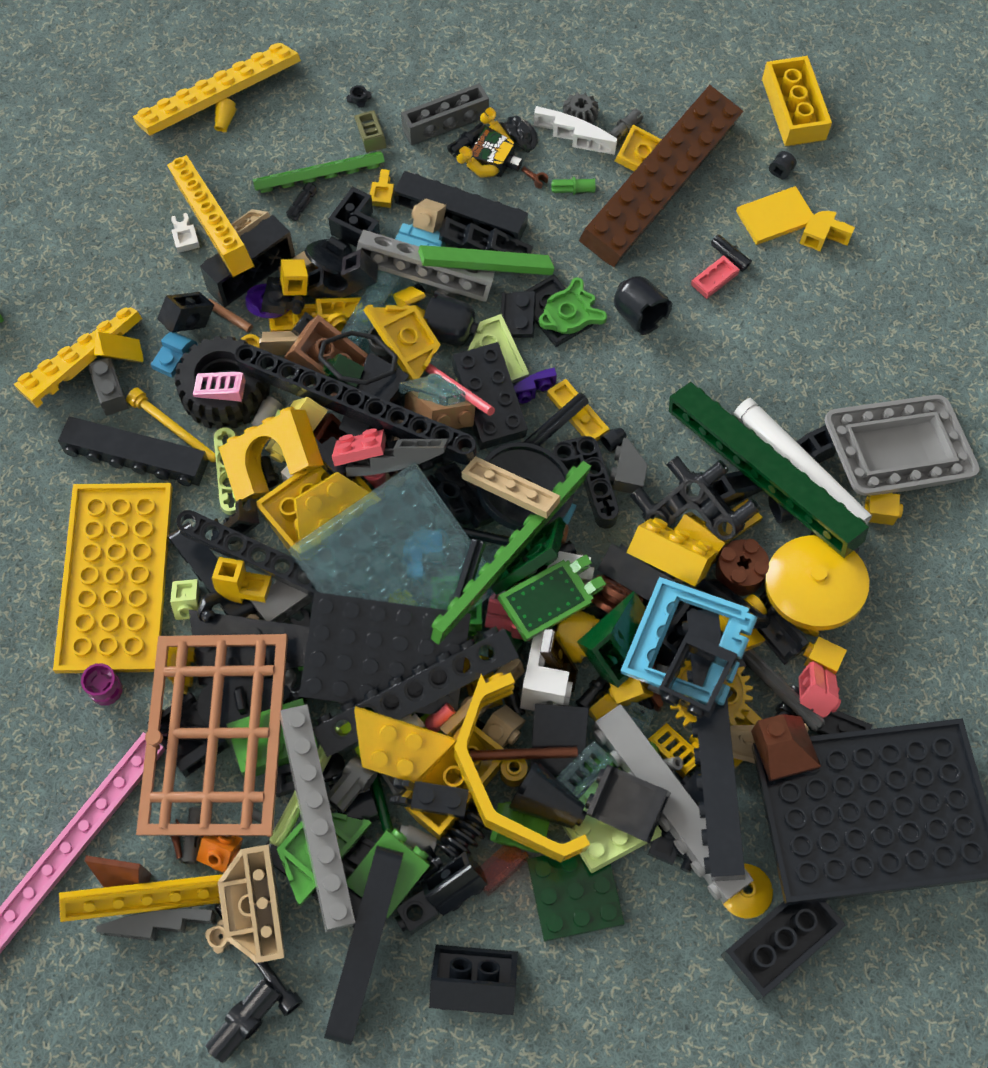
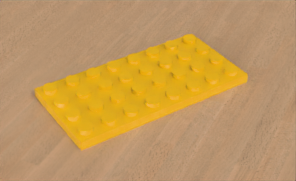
[53,483,173,674]

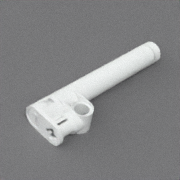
[734,398,872,525]

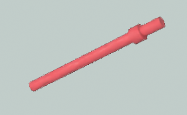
[424,363,495,416]

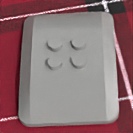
[824,395,979,496]

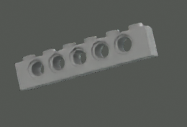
[356,230,495,302]

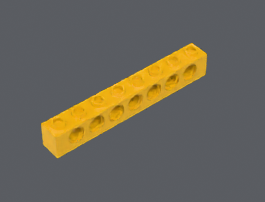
[167,155,254,277]

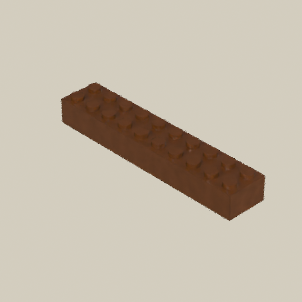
[579,85,744,267]

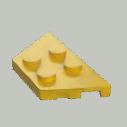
[363,305,441,386]
[294,472,381,555]
[354,706,454,782]

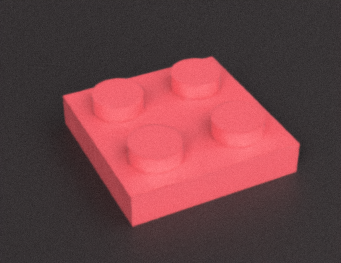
[332,429,386,466]

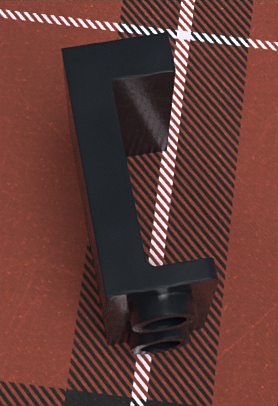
[147,692,230,778]
[585,764,671,843]

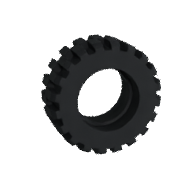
[175,336,270,430]

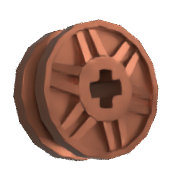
[591,575,644,613]

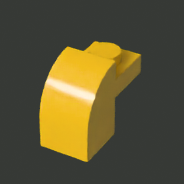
[799,211,855,251]
[212,557,272,604]

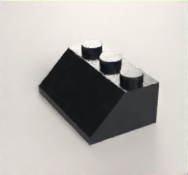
[429,945,518,1015]

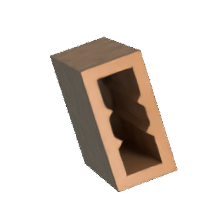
[404,382,475,429]

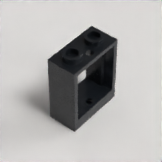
[659,632,737,719]

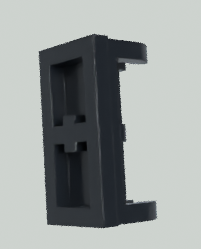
[211,498,260,544]
[757,606,809,665]

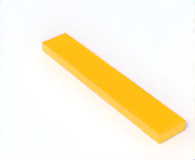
[59,874,223,922]

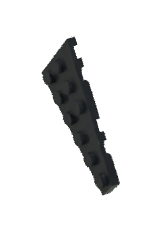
[189,610,309,685]

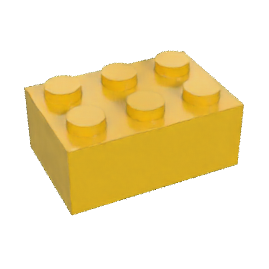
[626,518,718,586]

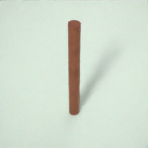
[470,747,578,761]

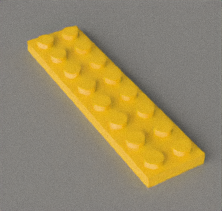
[133,43,301,136]

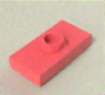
[691,255,740,299]

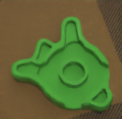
[539,277,607,334]

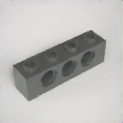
[401,83,489,145]

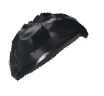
[499,115,538,153]

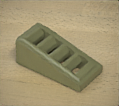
[354,110,387,153]

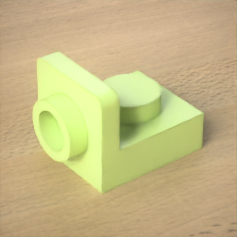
[170,579,199,620]

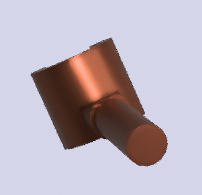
[521,167,549,189]
[169,819,182,859]

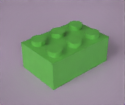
[227,698,319,778]

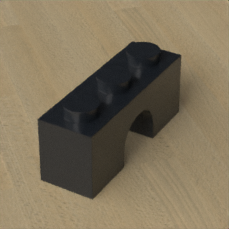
[307,249,378,301]

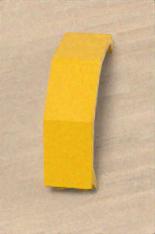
[454,672,590,862]

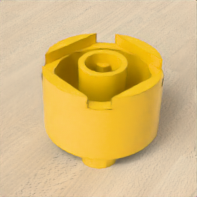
[555,611,599,663]

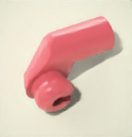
[425,703,456,732]

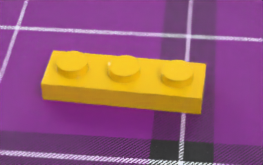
[547,379,609,441]

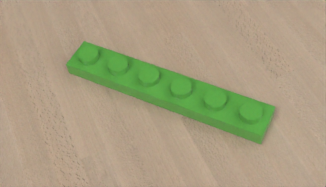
[252,151,385,193]

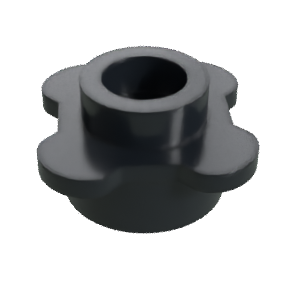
[346,85,372,108]

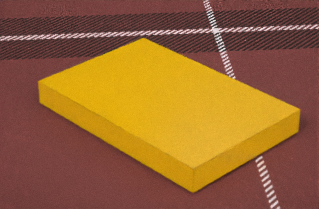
[736,186,813,245]

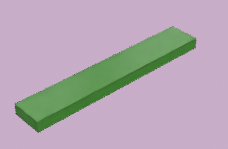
[418,245,555,275]

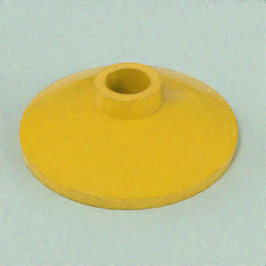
[721,864,773,919]

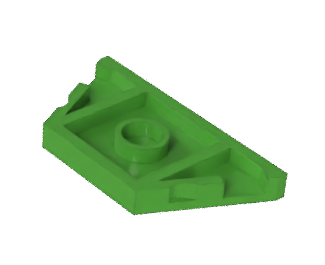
[277,813,372,906]

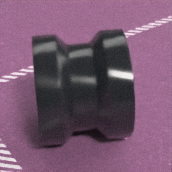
[769,151,797,180]

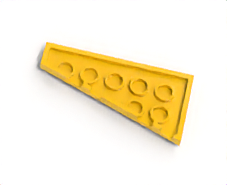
[14,307,142,408]

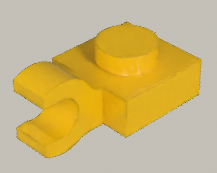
[370,169,394,208]

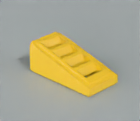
[648,723,700,778]

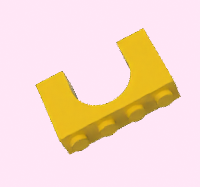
[218,407,324,502]

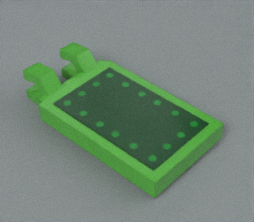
[497,554,606,642]

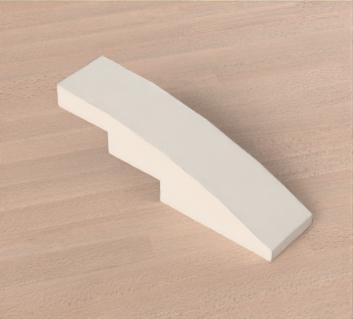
[534,106,617,155]

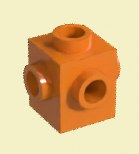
[196,836,243,873]

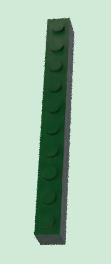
[669,382,869,558]

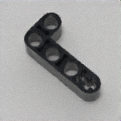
[553,436,619,529]

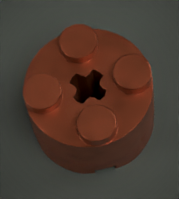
[715,539,769,596]

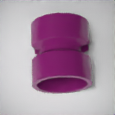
[81,663,123,706]

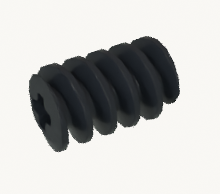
[436,803,491,860]

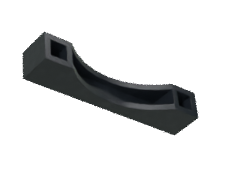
[698,425,836,506]

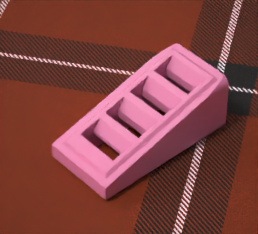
[193,372,246,402]

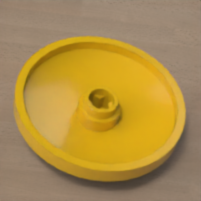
[765,535,869,631]

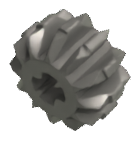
[563,92,599,125]

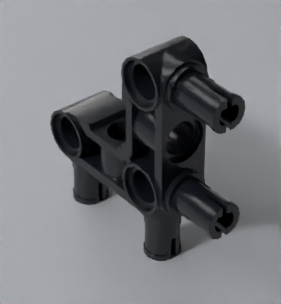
[630,456,761,540]

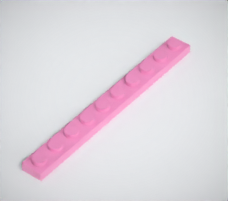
[0,732,166,953]

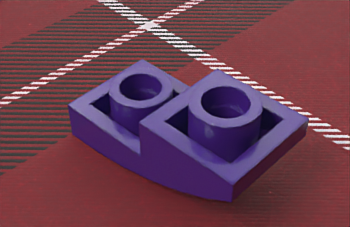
[514,367,557,404]

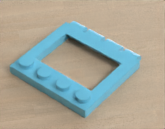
[621,577,757,705]

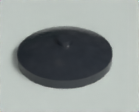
[476,442,574,530]

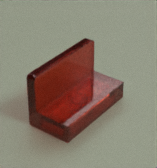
[480,845,529,897]

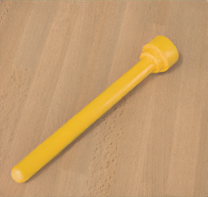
[126,387,216,463]

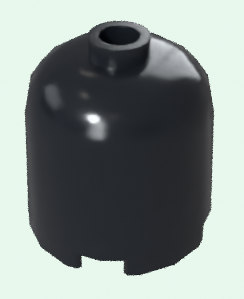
[614,276,672,335]
[424,291,479,346]

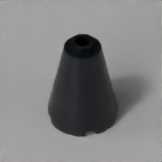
[509,761,587,829]

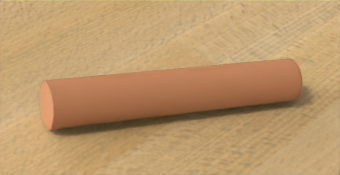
[209,299,253,332]

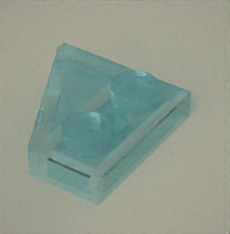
[399,373,466,406]

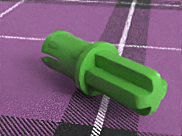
[551,177,596,195]

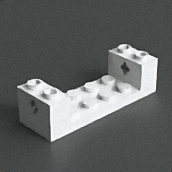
[520,551,594,711]

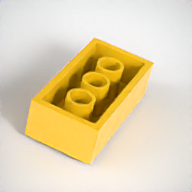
[762,56,832,146]

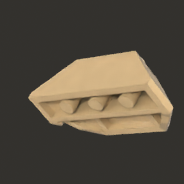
[218,844,285,963]

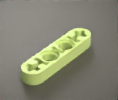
[214,427,243,515]

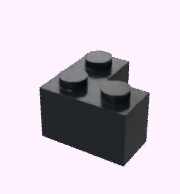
[328,186,380,247]

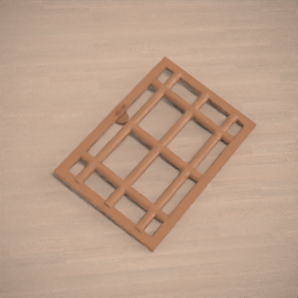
[136,633,288,837]

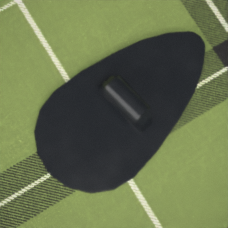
[305,236,353,274]
[197,677,290,728]

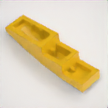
[268,297,365,332]

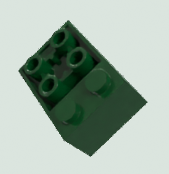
[577,591,646,688]

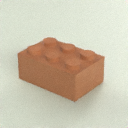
[284,315,368,396]

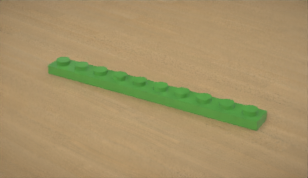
[431,461,591,645]

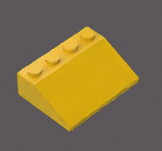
[256,467,378,562]

